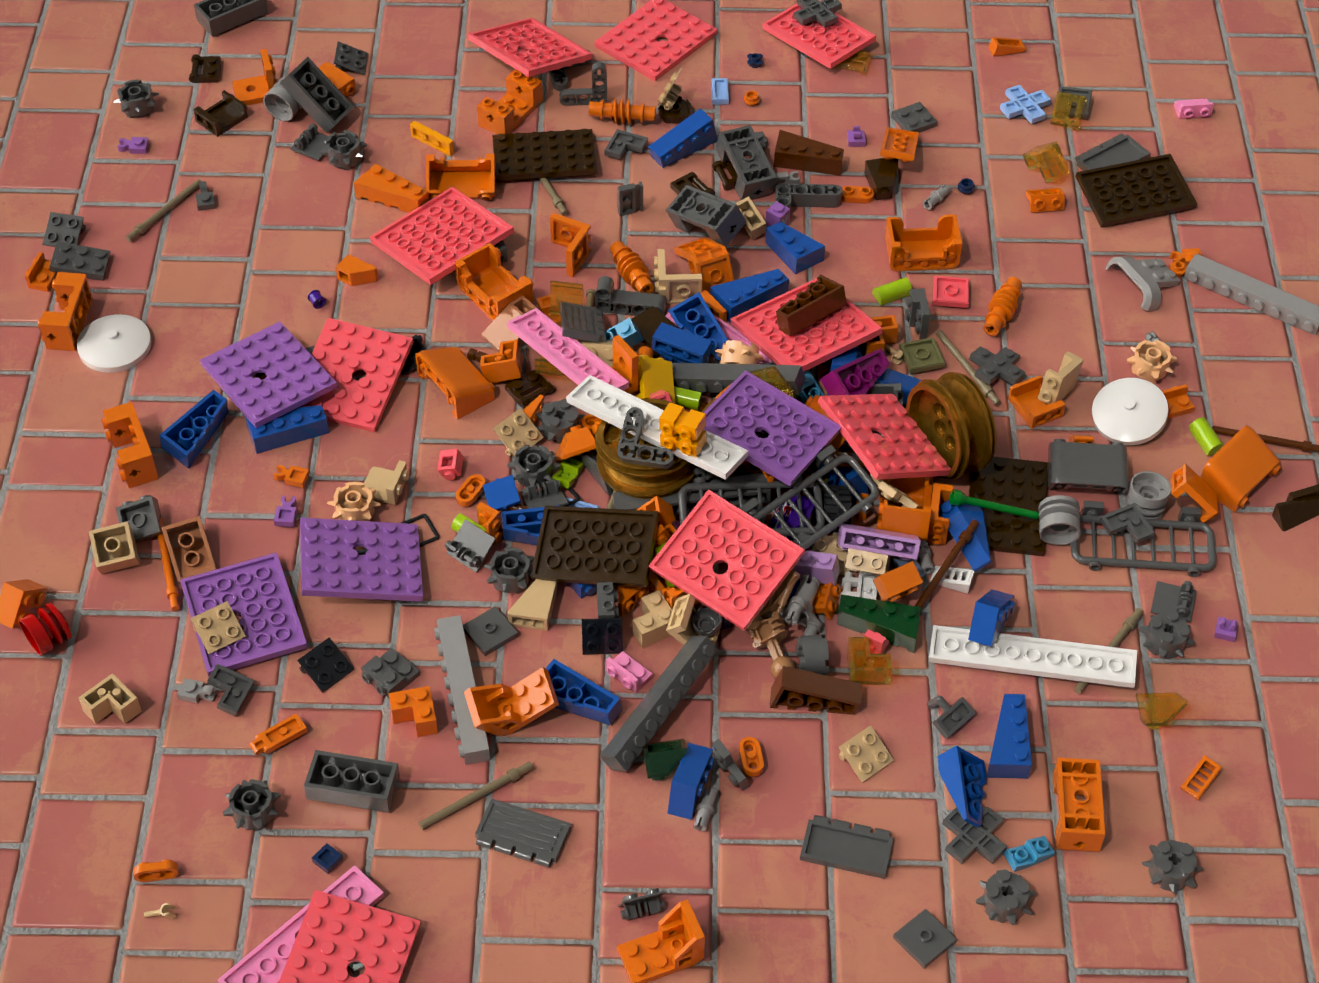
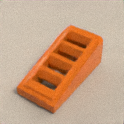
[989,37,1026,56]
[700,290,727,322]
[523,395,544,424]
[1180,755,1222,800]

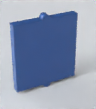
[483,475,521,511]

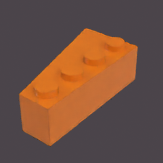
[353,164,429,213]

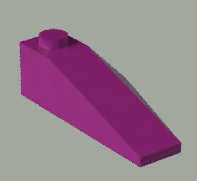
[820,348,890,396]

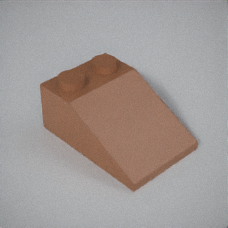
[161,516,216,583]

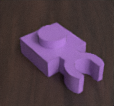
[117,137,149,154]
[274,496,297,527]

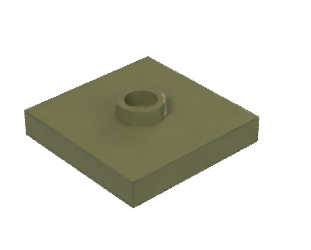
[899,337,945,374]

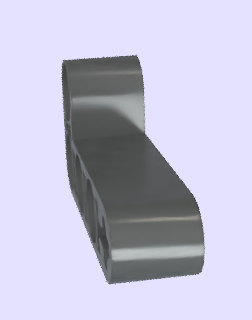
[775,183,843,212]
[595,276,667,316]

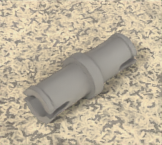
[922,184,951,210]
[693,787,718,831]

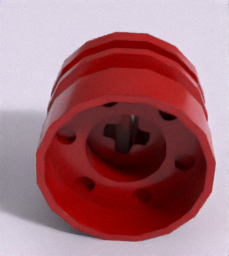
[19,602,72,656]

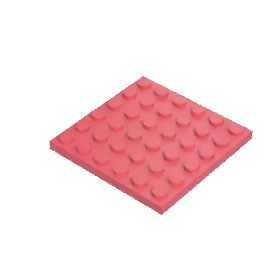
[370,187,514,285]
[731,278,883,372]

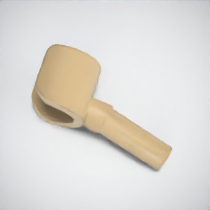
[885,344,903,364]
[144,903,176,919]

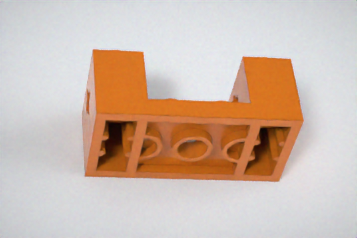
[477,70,543,135]
[38,272,93,351]
[101,402,158,488]
[1052,757,1105,852]

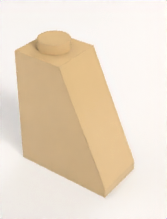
[508,579,557,631]

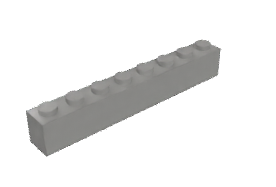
[1184,254,1319,335]
[434,615,490,765]

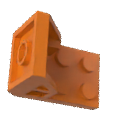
[674,237,734,293]
[464,667,559,736]
[617,899,705,983]

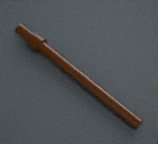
[1212,426,1319,453]
[915,520,979,609]

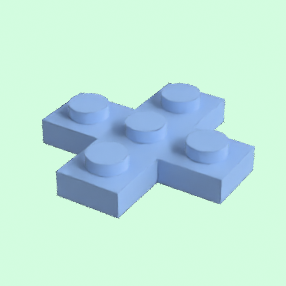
[1000,85,1051,124]

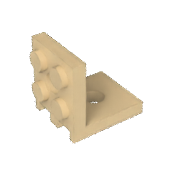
[654,249,702,305]

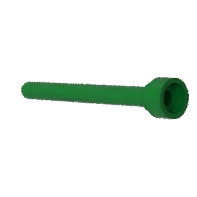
[949,489,1039,519]

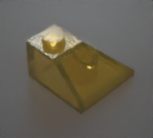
[1136,692,1187,729]

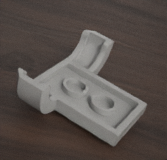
[1106,256,1180,311]

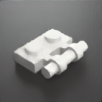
[840,572,879,600]

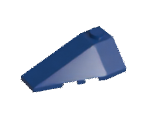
[668,292,729,361]
[938,500,992,572]

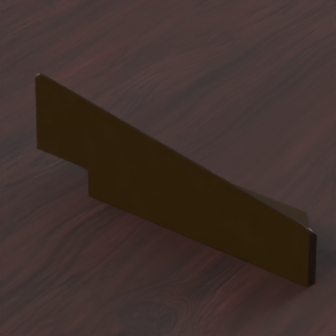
[1272,484,1319,531]

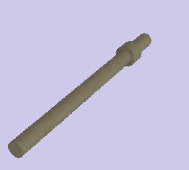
[539,178,568,216]
[126,179,202,242]
[936,330,1001,406]
[1074,608,1144,694]
[419,761,533,830]

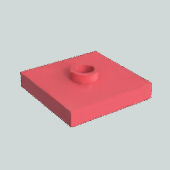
[932,276,969,308]

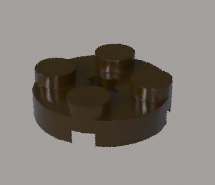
[658,96,691,123]

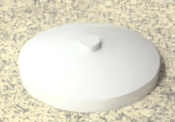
[77,314,151,373]
[1092,378,1168,445]

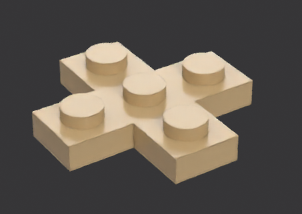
[870,474,923,509]

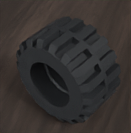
[822,485,852,534]

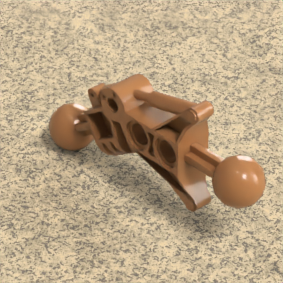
[747,570,800,679]

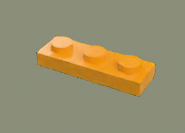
[410,121,454,156]

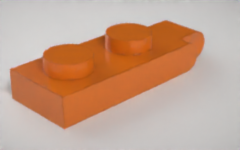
[249,713,308,755]

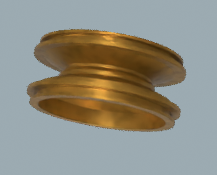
[906,372,997,480]
[595,398,695,499]

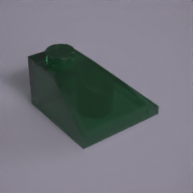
[644,738,687,781]

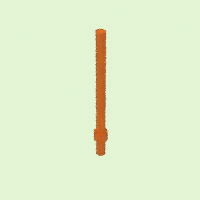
[157,518,179,611]

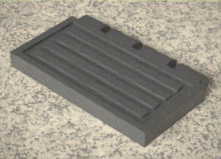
[1075,133,1150,171]
[560,301,606,343]
[475,798,571,868]
[800,815,893,879]

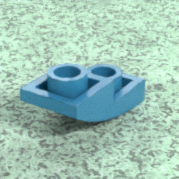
[1004,836,1055,872]

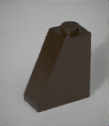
[864,158,899,200]

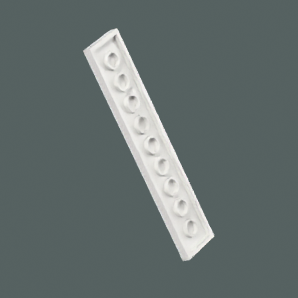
[566,375,748,480]
[929,625,1137,688]

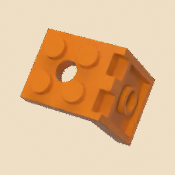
[232,49,277,105]
[550,213,591,277]
[611,335,638,394]

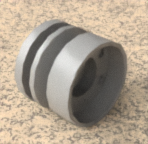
[263,76,302,121]
[1124,471,1171,520]
[1038,495,1081,545]

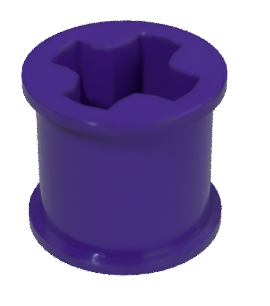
[308,290,326,309]

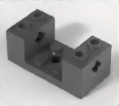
[716,125,777,200]
[666,185,746,248]

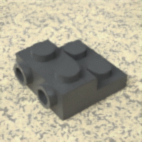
[905,288,930,340]
[116,495,163,542]
[597,582,619,619]
[361,648,420,698]

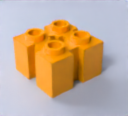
[659,402,707,457]

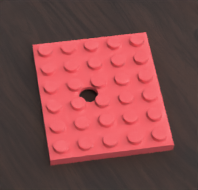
[595,0,718,81]
[468,17,593,77]
[300,318,414,432]
[818,394,951,480]
[649,489,805,631]
[279,890,421,983]

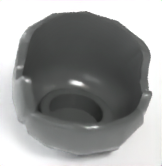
[691,607,723,636]

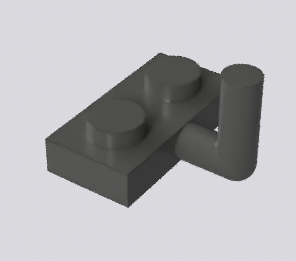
[927,696,976,739]

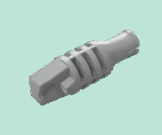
[916,540,934,575]

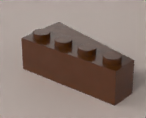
[774,130,844,176]
[776,275,847,336]
[770,666,862,715]

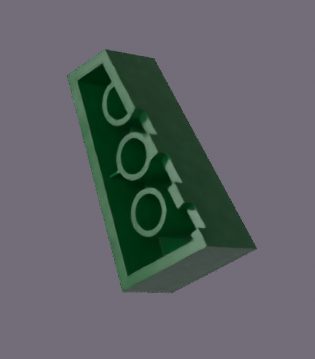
[837,594,921,653]

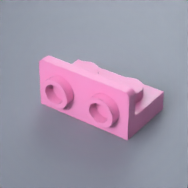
[1174,98,1214,119]
[606,651,653,693]

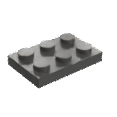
[50,241,110,281]

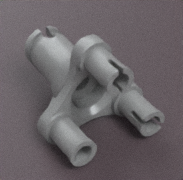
[780,575,822,636]

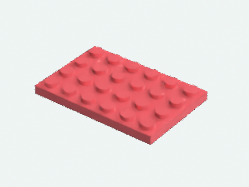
[763,3,876,69]

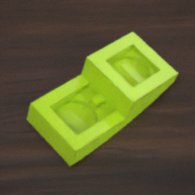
[552,457,584,489]

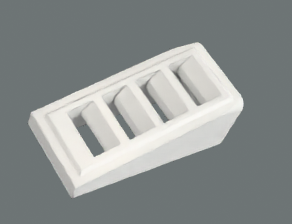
[930,566,974,594]

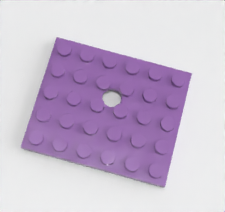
[200,322,338,428]
[703,370,841,486]
[300,517,423,601]
[180,553,308,677]

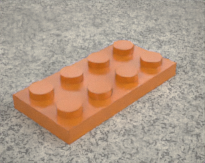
[880,127,919,162]

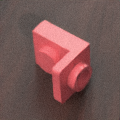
[862,629,889,657]

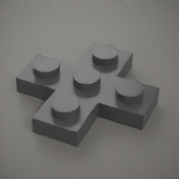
[793,0,842,27]
[969,346,1026,385]
[942,807,1007,864]

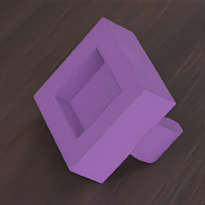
[847,126,866,147]
[1214,617,1238,642]

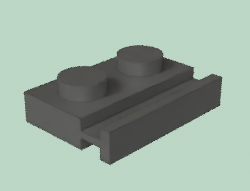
[617,181,643,216]

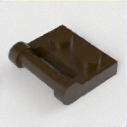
[189,54,221,83]
[712,160,738,191]
[670,172,715,195]
[505,369,554,408]

